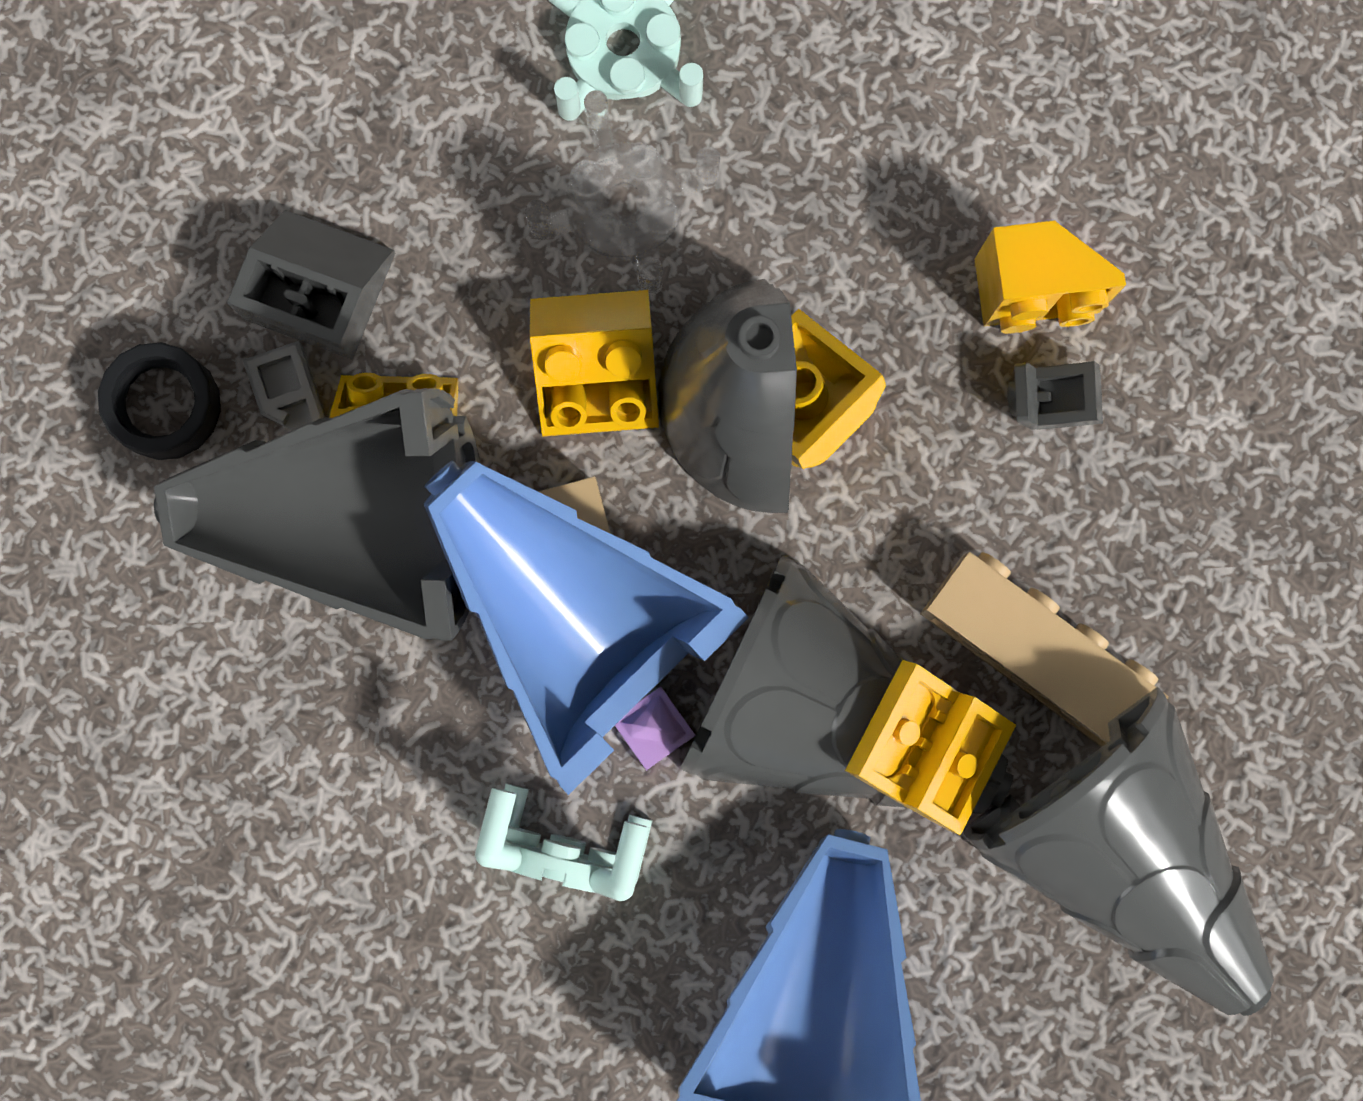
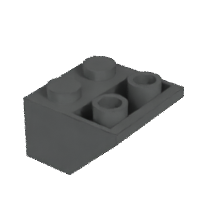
[227,210,396,360]

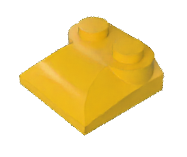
[791,308,886,469]

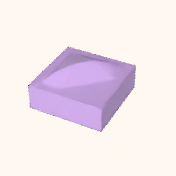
[615,686,696,770]

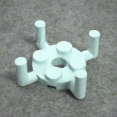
[548,0,703,121]
[475,783,652,901]

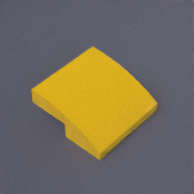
[845,660,1016,835]

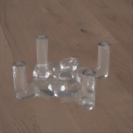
[525,90,720,295]

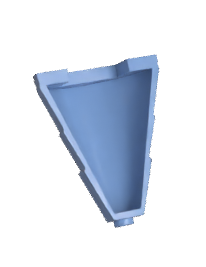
[424,460,749,795]
[676,829,921,1101]

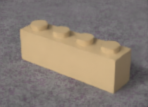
[920,551,1169,747]

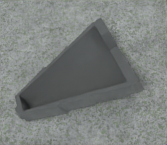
[659,279,797,513]
[154,388,481,641]
[680,555,1014,814]
[963,687,1274,1016]

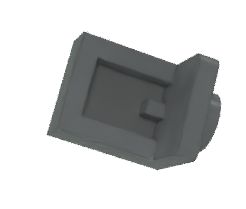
[1007,361,1103,430]

